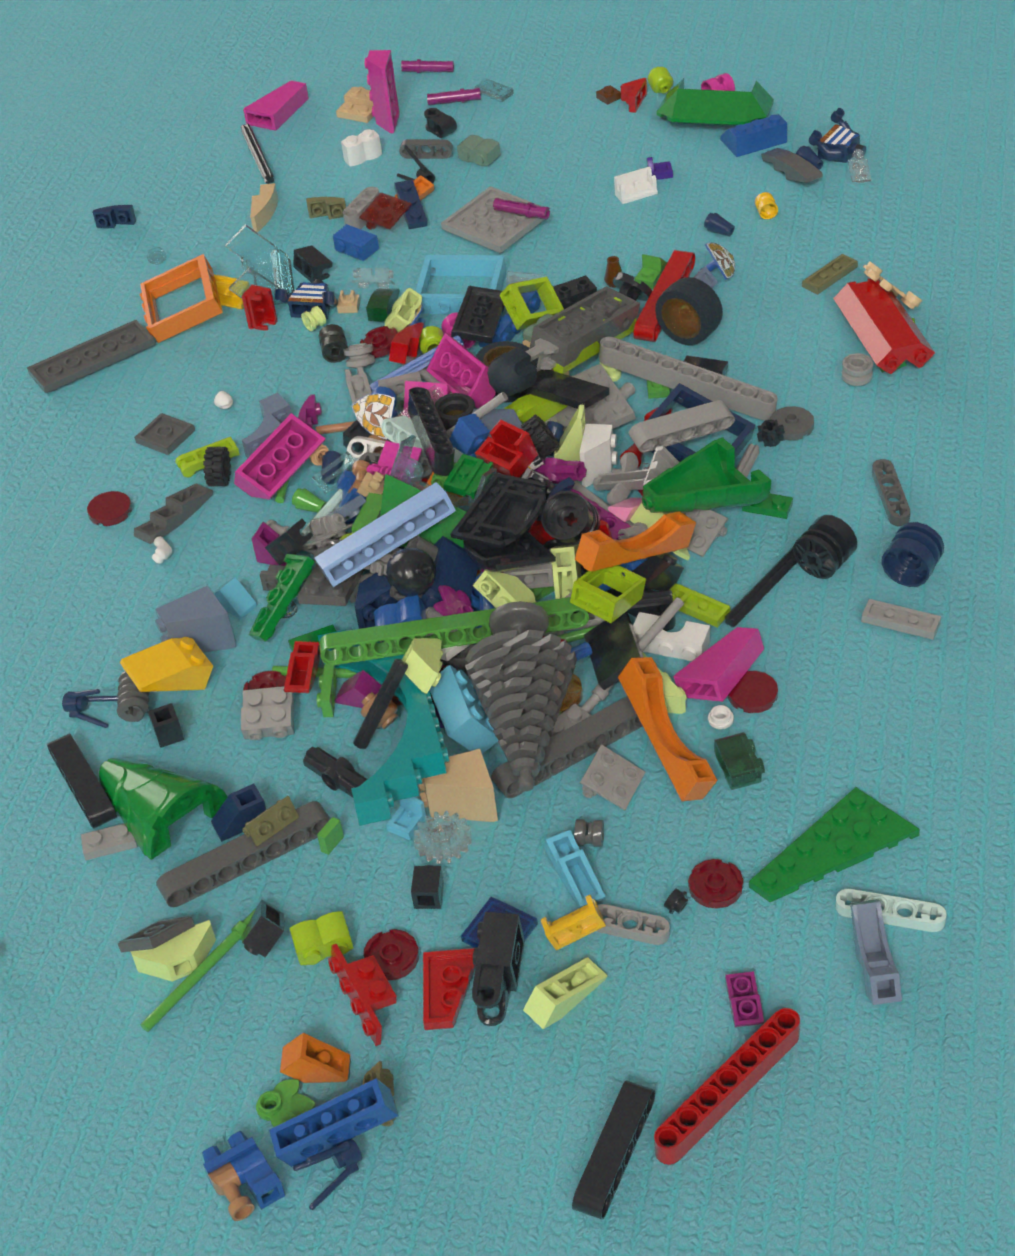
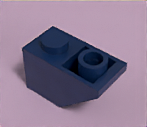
[211,783,266,842]

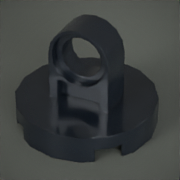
[613,272,652,301]

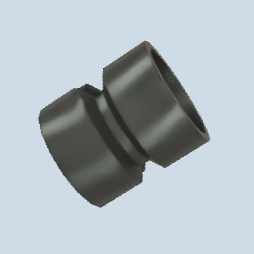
[318,324,348,363]

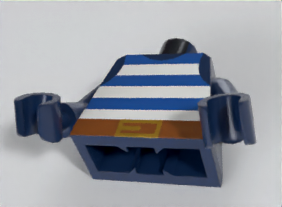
[808,108,866,163]
[274,279,338,319]

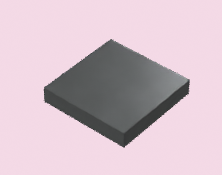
[134,413,195,455]
[118,917,195,952]

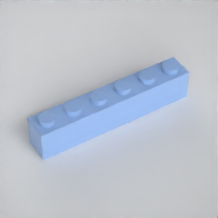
[314,482,456,587]

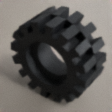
[521,415,560,458]
[203,447,231,486]

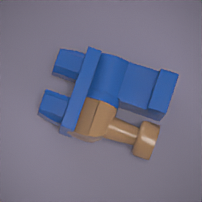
[337,460,370,527]
[202,1131,285,1221]

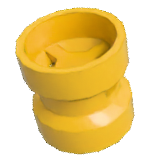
[755,192,778,220]

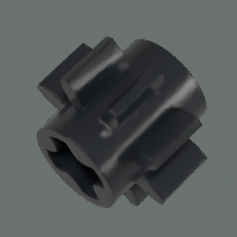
[757,419,785,447]

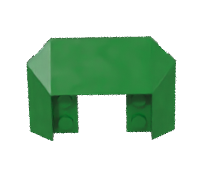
[657,78,774,125]

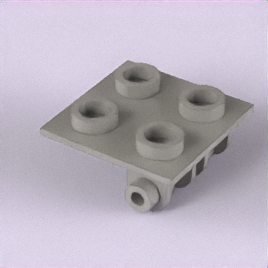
[682,510,728,557]
[303,513,353,551]
[580,744,645,811]

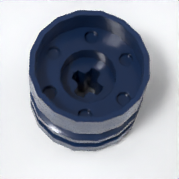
[881,522,945,587]

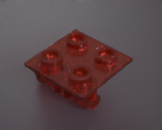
[359,193,412,230]

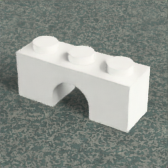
[633,612,710,661]

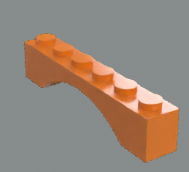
[575,511,696,571]
[618,657,718,801]

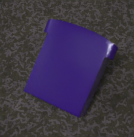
[646,157,673,180]

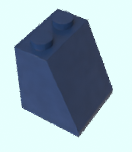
[420,536,478,609]

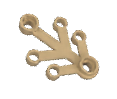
[863,261,922,309]

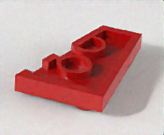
[423,948,476,1030]

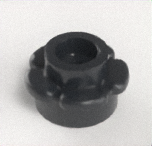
[664,888,689,914]

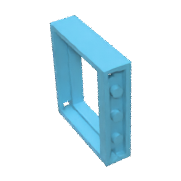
[416,255,506,314]

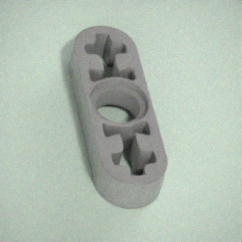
[597,904,670,945]

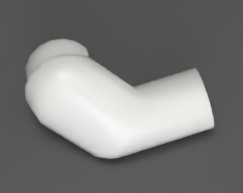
[152,536,172,564]

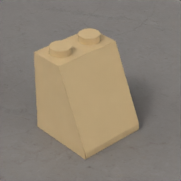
[418,749,498,822]

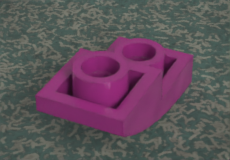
[298,394,322,429]
[725,971,764,1027]

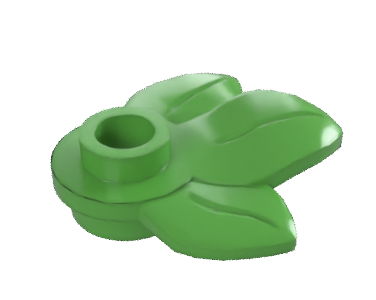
[256,1079,316,1128]

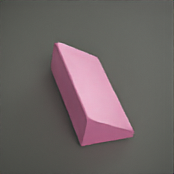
[608,497,642,522]

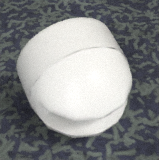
[214,391,233,409]

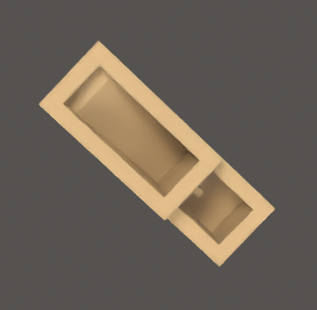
[250,183,278,233]

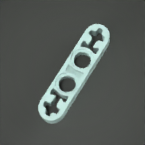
[836,889,947,932]

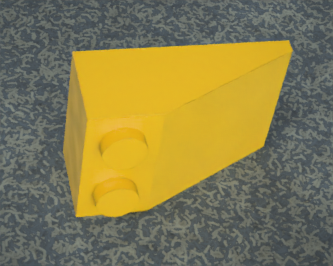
[120,637,213,692]

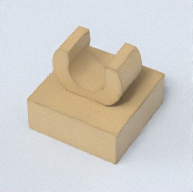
[337,290,360,313]
[357,471,384,498]

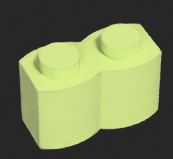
[385,288,422,332]

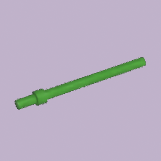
[140,908,256,1032]

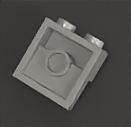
[241,687,294,740]

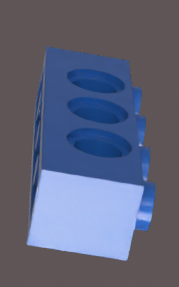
[269,1078,399,1167]

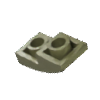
[306,197,346,220]

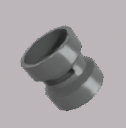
[574,819,604,847]

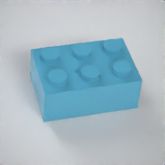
[430,665,499,754]

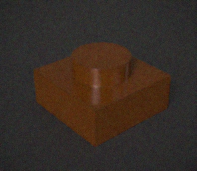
[596,85,621,105]

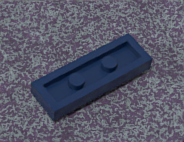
[394,180,428,229]

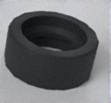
[435,393,476,431]

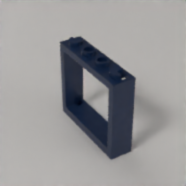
[648,383,755,463]

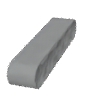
[629,400,735,453]

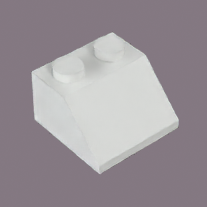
[580,424,618,487]

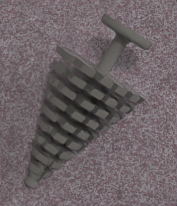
[465,601,577,791]

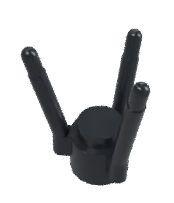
[397,145,435,183]

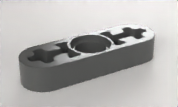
[399,139,453,159]

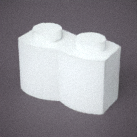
[341,129,382,166]

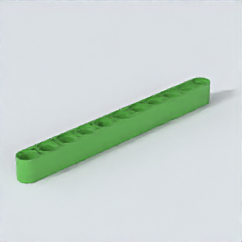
[319,597,589,665]

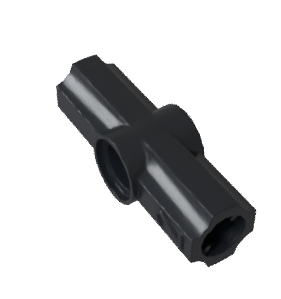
[303,746,367,798]

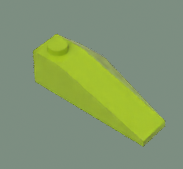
[504,394,567,423]

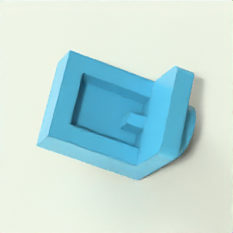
[386,797,426,840]

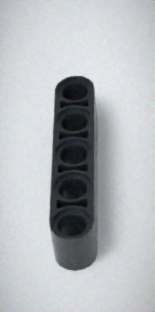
[47,733,117,829]
[572,1080,655,1220]

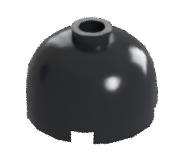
[386,548,437,597]

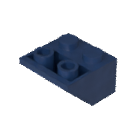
[355,572,398,629]

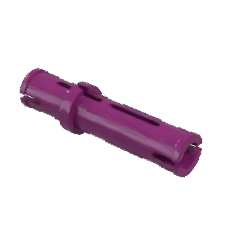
[401,59,454,73]
[427,88,481,105]
[493,198,550,220]

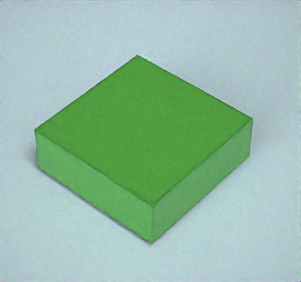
[317,817,344,855]

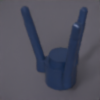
[62,689,118,728]
[293,1139,362,1210]

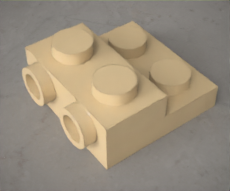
[336,87,373,123]

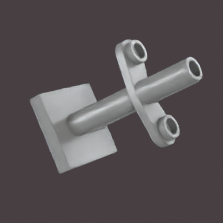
[593,446,679,505]

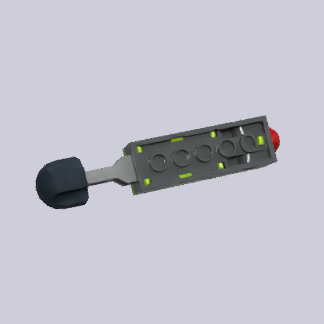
[488,286,640,396]

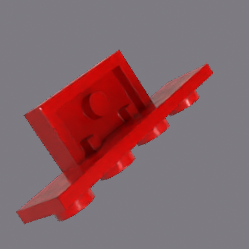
[328,944,397,1046]

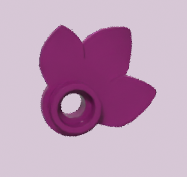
[433,585,474,616]

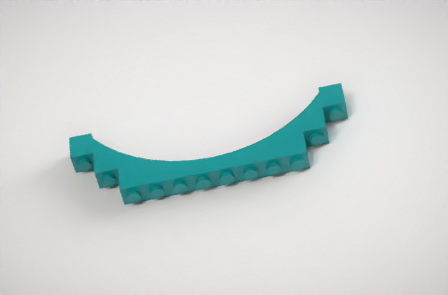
[318,629,449,826]

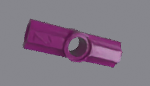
[534,458,587,484]

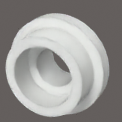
[708,705,734,729]

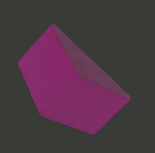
[251,521,296,566]
[335,670,382,708]

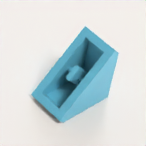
[213,577,257,619]

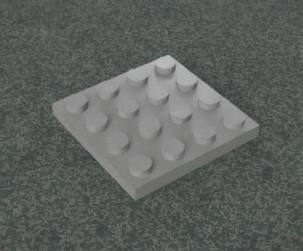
[441,186,544,253]
[545,364,636,443]

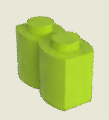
[289,911,353,965]

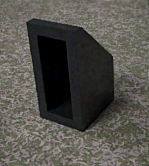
[632,553,684,591]
[242,900,284,957]

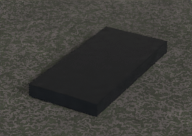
[451,286,505,344]
[522,370,610,409]
[584,611,643,690]

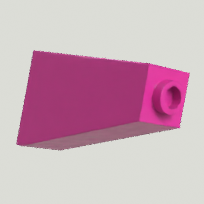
[243,80,309,131]
[673,627,764,702]

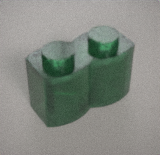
[714,732,765,790]

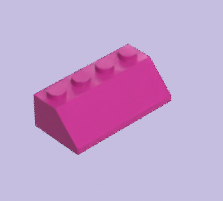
[364,50,400,133]
[426,333,496,409]
[234,413,326,500]

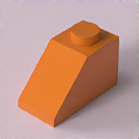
[280,1033,350,1083]

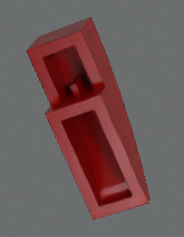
[389,322,424,364]
[284,641,320,693]

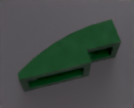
[366,288,400,321]

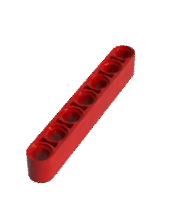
[633,250,695,342]
[654,1008,800,1165]

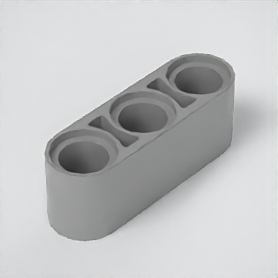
[343,187,381,229]

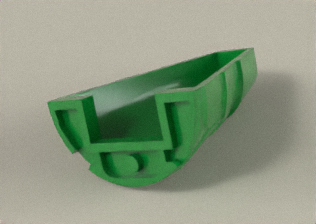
[641,437,771,513]
[99,758,228,860]

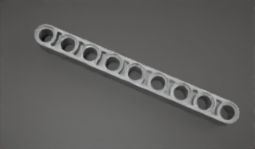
[599,337,778,421]

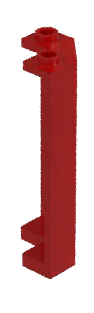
[833,278,935,374]

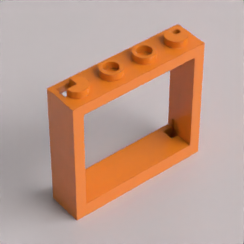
[140,254,223,343]

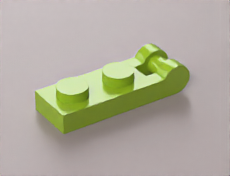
[175,436,240,478]
[670,584,730,628]

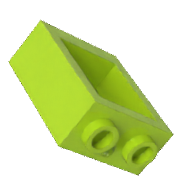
[499,276,564,330]
[570,565,646,623]

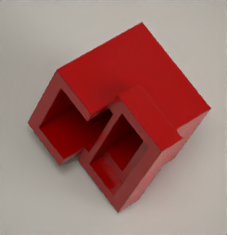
[475,420,538,477]

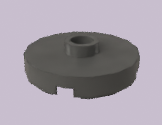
[770,406,814,440]

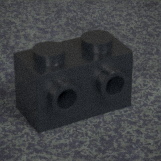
[553,275,597,309]

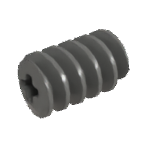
[117,671,149,722]

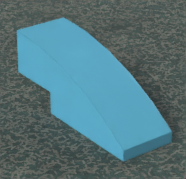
[544,830,606,908]

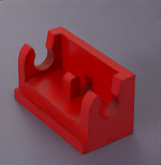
[242,284,278,331]

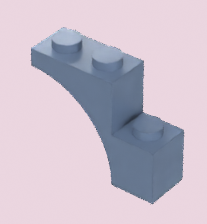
[242,392,291,459]
[850,899,902,1005]

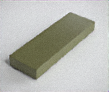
[802,254,858,295]

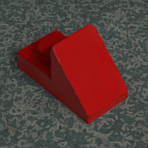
[620,78,647,113]

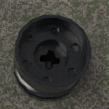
[541,491,600,545]
[793,515,857,579]

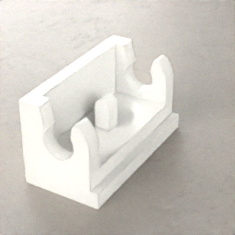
[614,167,658,204]

